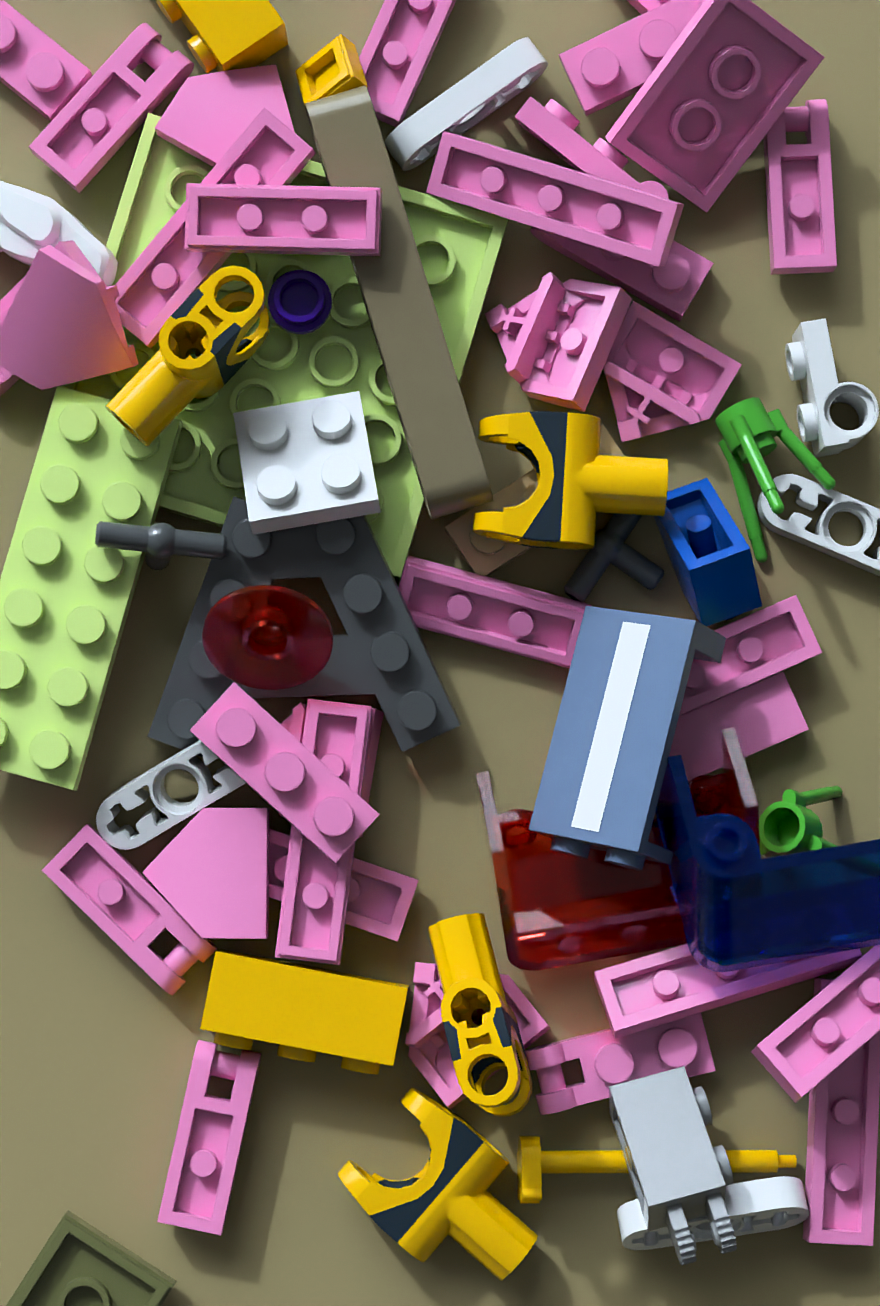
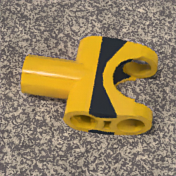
[105,265,270,447]
[473,411,668,550]
[428,913,532,1117]
[338,1087,538,1281]

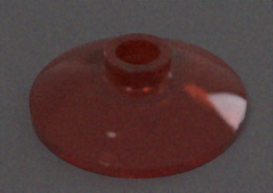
[202,585,333,690]

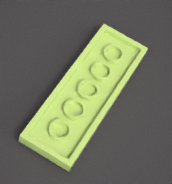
[0,386,183,791]

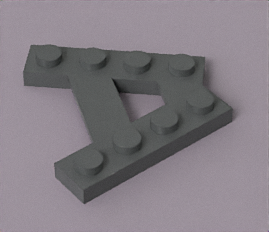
[147,496,461,757]

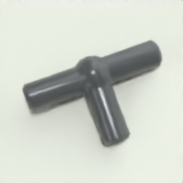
[564,513,664,602]
[95,521,227,570]

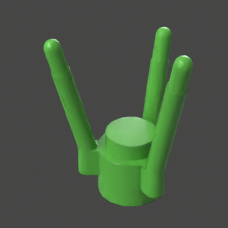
[715,397,836,563]
[756,786,880,878]

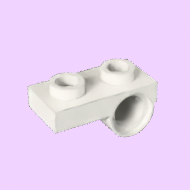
[785,318,879,457]

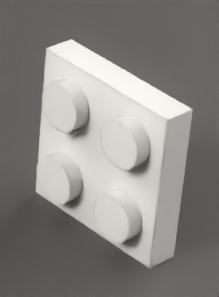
[233,391,381,535]

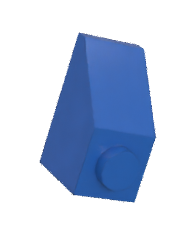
[654,478,762,626]

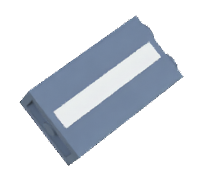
[529,606,726,871]

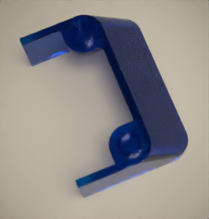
[655,755,880,972]

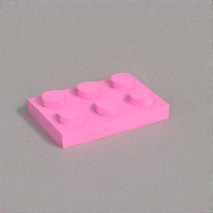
[605,0,824,213]

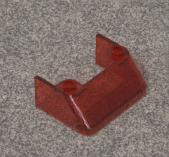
[476,727,762,971]

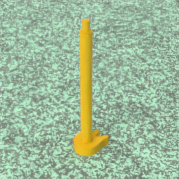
[517,1136,797,1204]

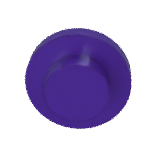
[268,270,332,334]

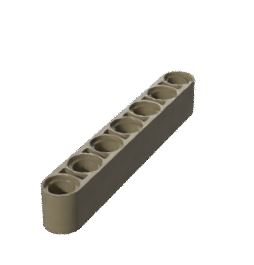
[305,85,493,520]

